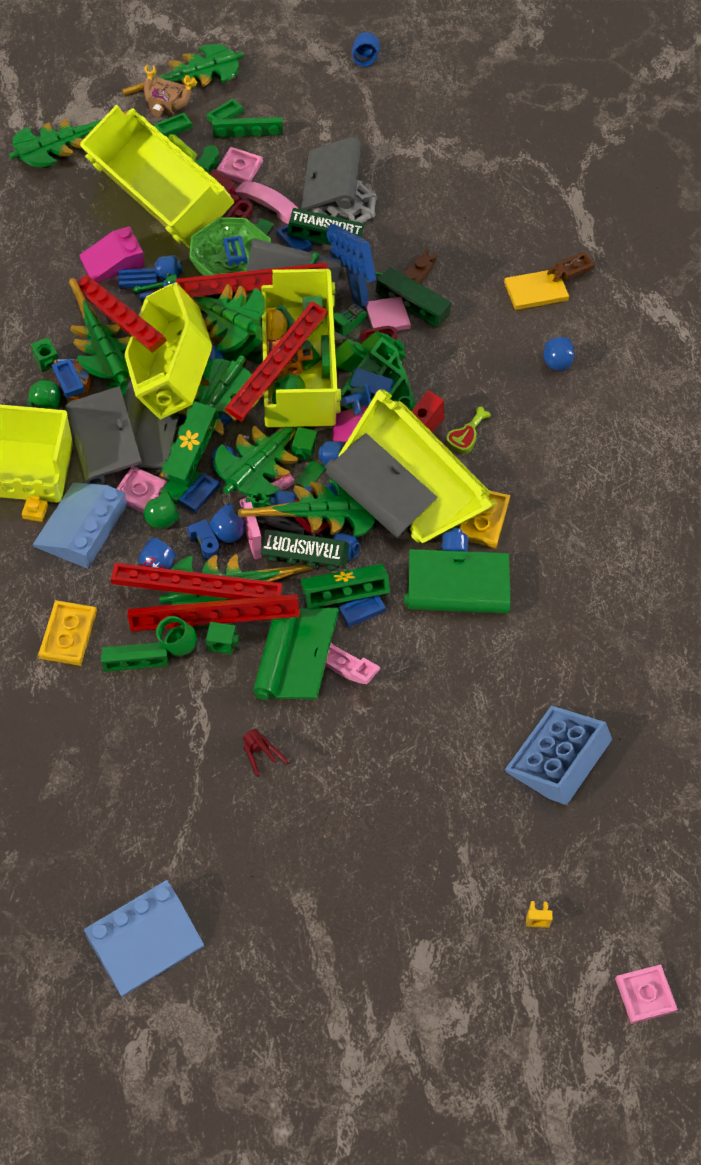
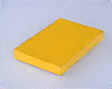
[504,270,569,310]
[459,490,510,548]
[38,600,97,666]

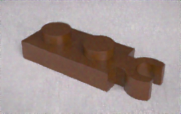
[403,249,437,284]
[547,252,596,282]

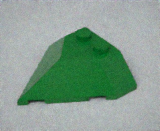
[340,337,416,412]

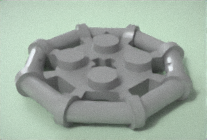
[312,180,377,223]

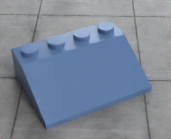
[33,482,127,569]
[505,705,612,805]
[84,880,204,997]

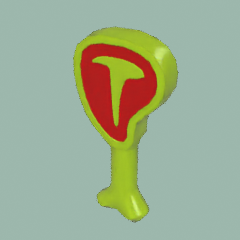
[446,406,491,454]

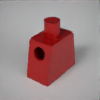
[412,390,445,432]

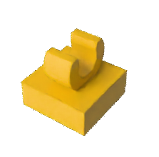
[22,496,48,522]
[526,901,552,928]

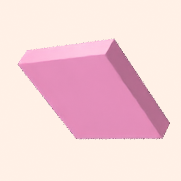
[216,147,263,183]
[365,296,411,331]
[116,466,168,513]
[243,502,262,559]
[615,964,678,1024]

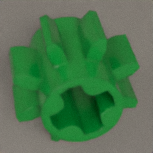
[246,492,271,517]

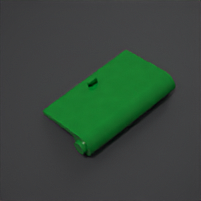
[404,549,510,614]
[253,608,339,700]

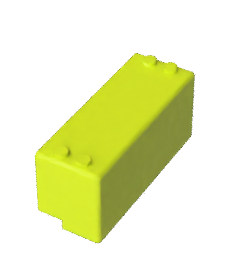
[80,105,234,248]
[261,269,341,427]
[0,405,73,503]

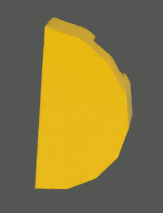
[267,308,287,339]

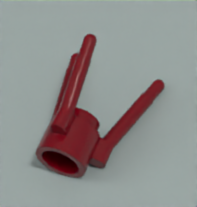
[243,729,290,776]

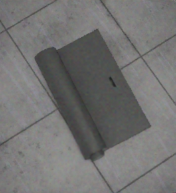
[301,137,361,210]
[245,239,344,296]
[120,381,181,468]
[65,386,142,485]
[325,433,438,538]

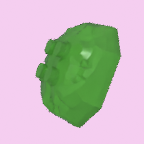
[190,217,271,276]

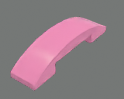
[235,181,299,224]
[325,643,380,684]

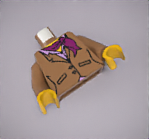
[144,64,197,117]

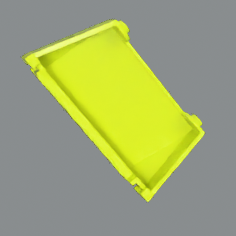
[338,389,497,543]

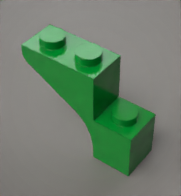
[335,331,407,373]

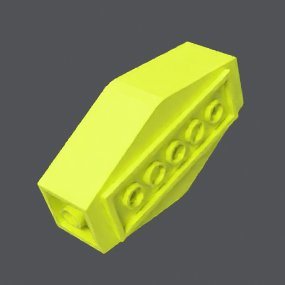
[125,282,212,420]

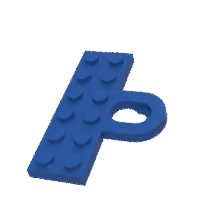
[326,224,376,308]

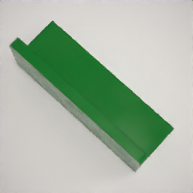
[101,642,168,672]

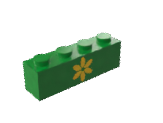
[162,401,220,487]
[301,564,390,609]

